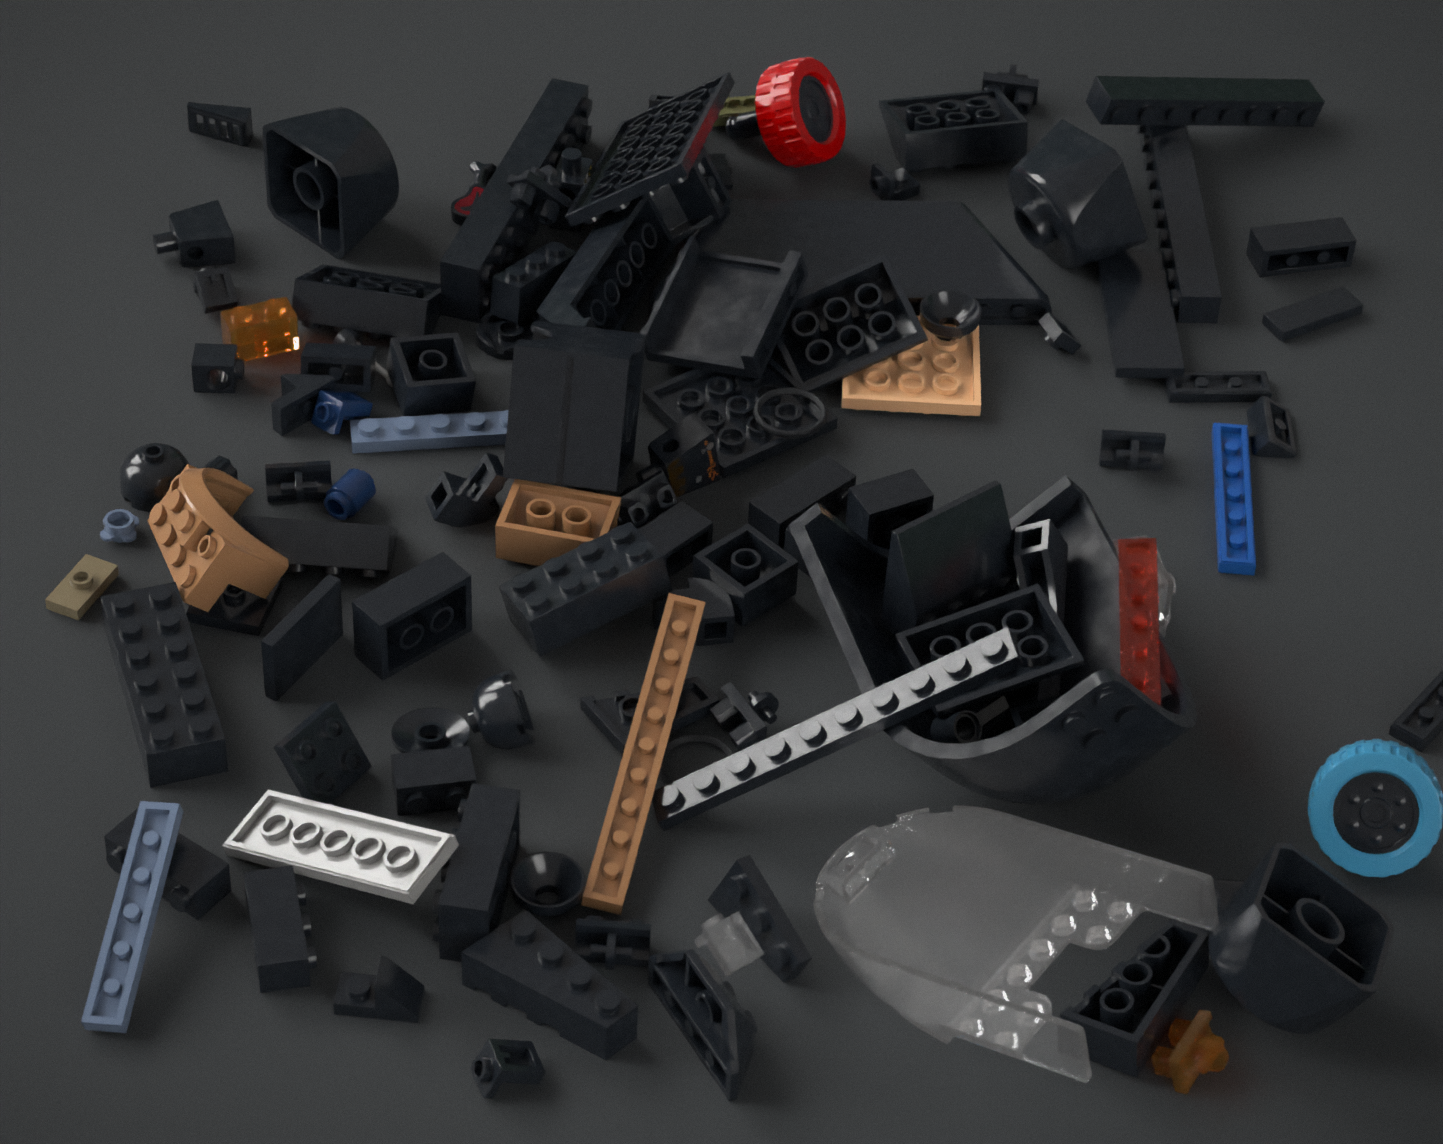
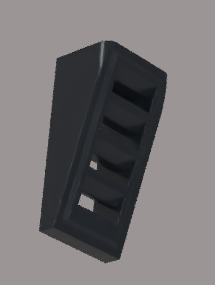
[187,102,253,147]

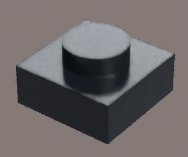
[1038,312,1082,355]

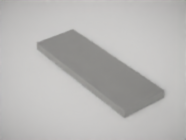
[222,790,459,904]

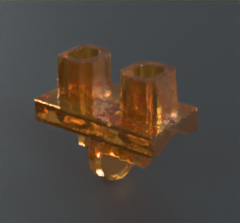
[1152,1010,1229,1094]

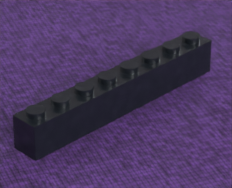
[1085,76,1325,127]

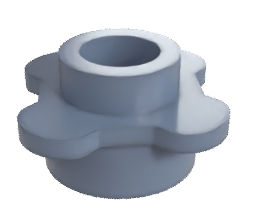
[100,509,139,543]

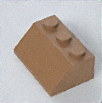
[495,479,621,566]

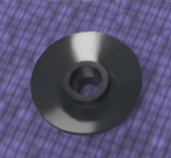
[391,707,470,753]

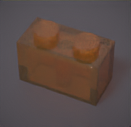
[220,297,299,361]

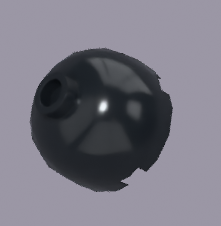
[120,443,190,512]
[467,669,535,750]

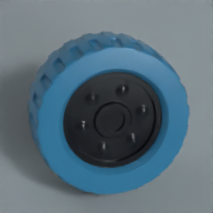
[1308,739,1443,878]

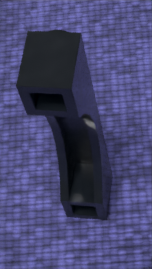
[1003,519,1068,719]

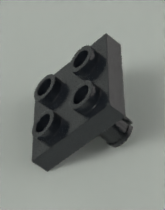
[274,701,372,804]

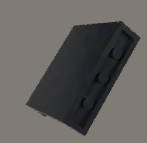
[640,236,809,379]

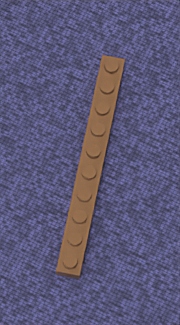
[581,593,706,915]

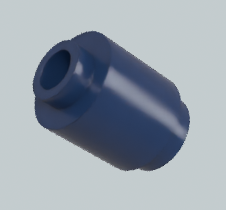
[324,468,376,520]

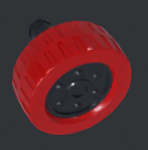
[726,57,846,168]

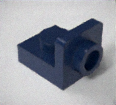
[311,390,373,435]

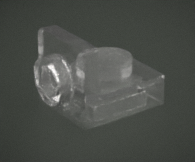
[694,911,765,977]

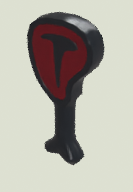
[451,161,497,226]

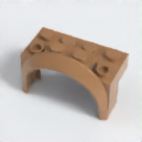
[147,464,288,612]

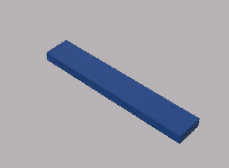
[1211,423,1256,575]

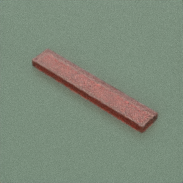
[1118,538,1161,706]

